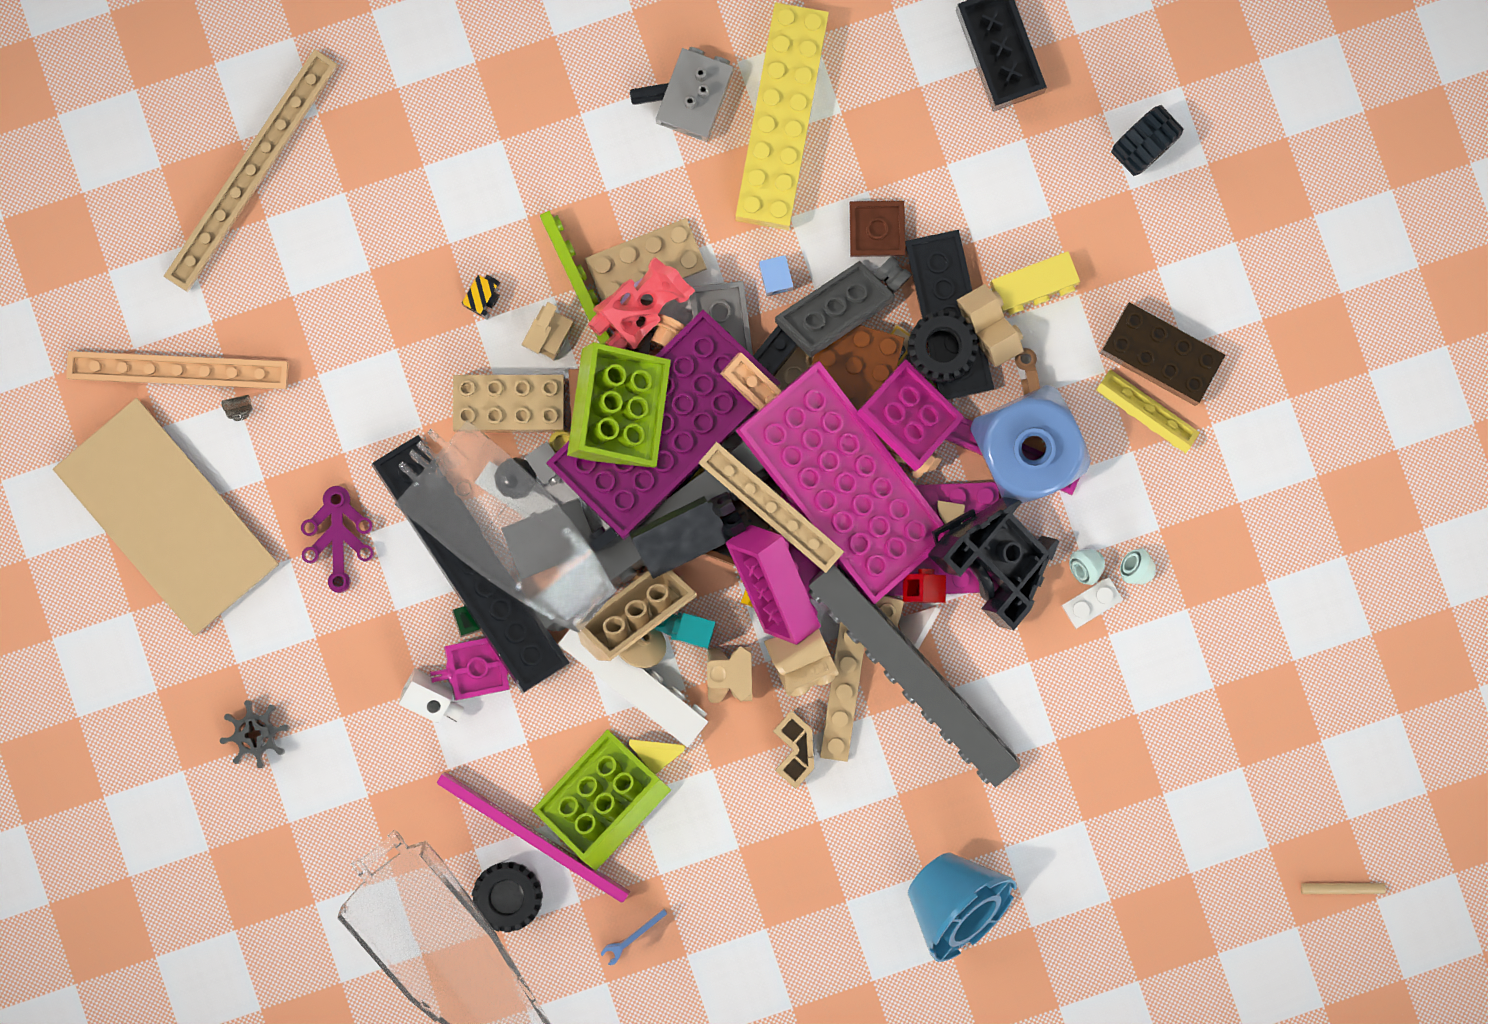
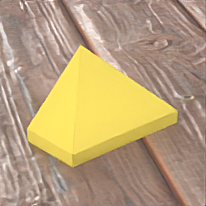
[629,739,685,774]

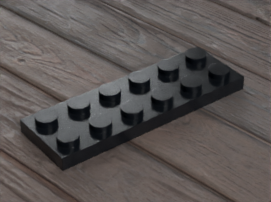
[905,230,994,400]

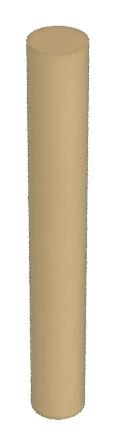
[1301,883,1386,894]

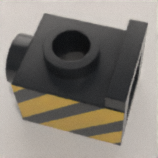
[462,274,501,320]

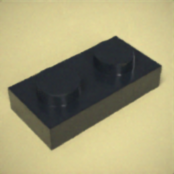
[587,526,618,553]

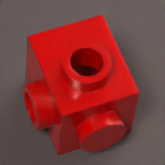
[903,569,946,603]

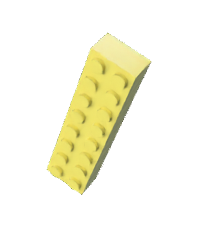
[736,2,829,231]

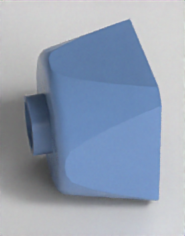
[970,385,1091,504]

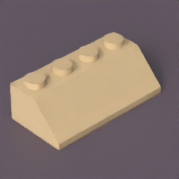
[575,570,697,661]

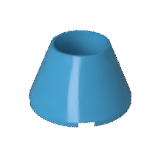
[908,853,1017,962]

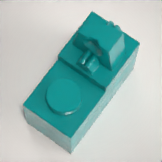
[654,612,716,650]

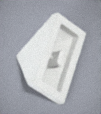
[899,607,941,649]

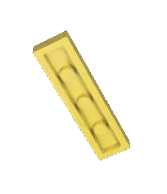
[1096,369,1200,454]

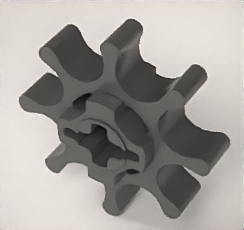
[220,700,290,768]

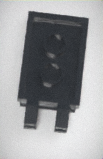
[629,492,746,579]

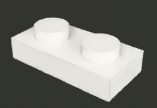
[1061,577,1123,629]

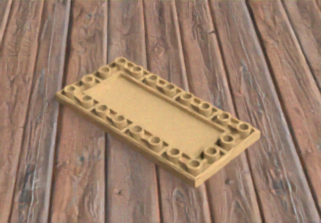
[53,398,279,636]

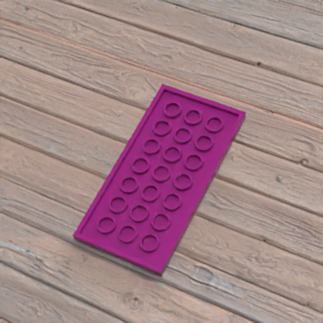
[546,309,781,540]

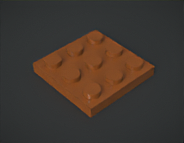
[811,325,905,411]

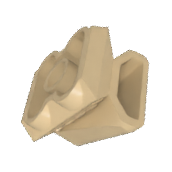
[764,628,839,697]
[707,646,752,703]

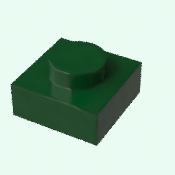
[452,606,481,637]

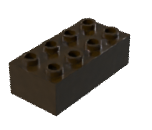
[1099,302,1226,406]

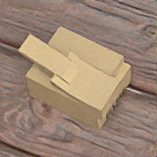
[521,302,574,361]

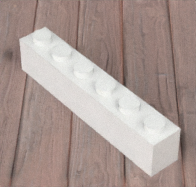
[558,618,708,748]

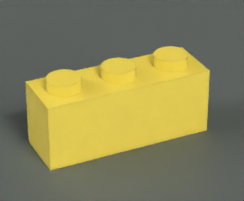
[990,251,1080,316]

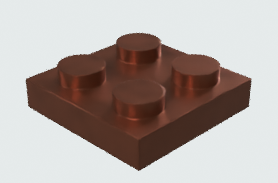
[849,201,905,257]

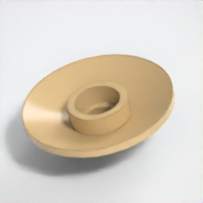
[619,629,666,668]

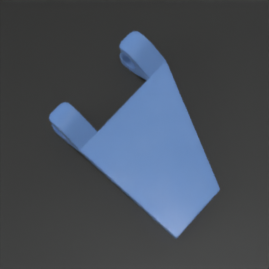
[601,909,667,965]

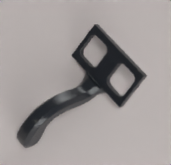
[932,509,995,601]

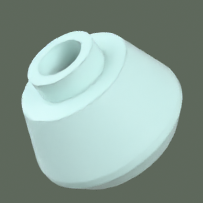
[1120,548,1156,585]
[1069,549,1105,585]

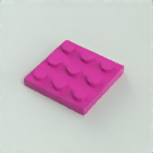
[856,359,964,471]

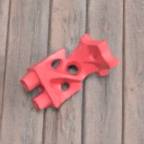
[588,257,695,349]

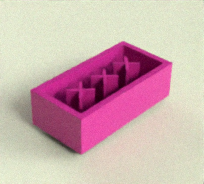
[726,525,821,645]

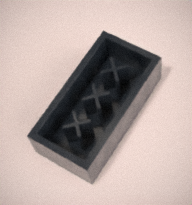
[955,0,1047,112]

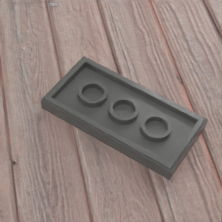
[775,261,895,358]

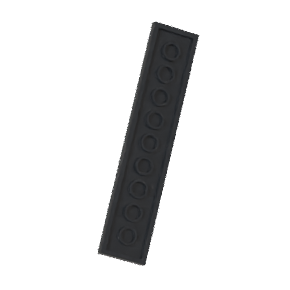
[371,435,570,694]

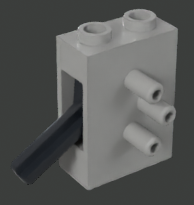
[630,47,734,142]

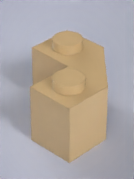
[957,284,1024,367]
[773,711,814,789]

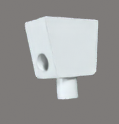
[398,668,464,723]

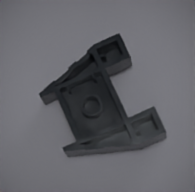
[928,497,1060,631]

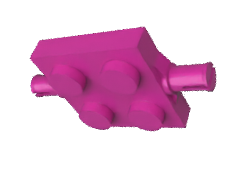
[430,638,510,701]

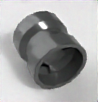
[874,256,912,294]

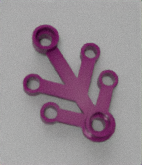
[301,486,374,593]

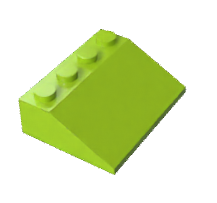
[567,342,671,468]
[532,729,671,871]

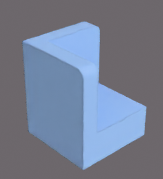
[759,256,793,297]

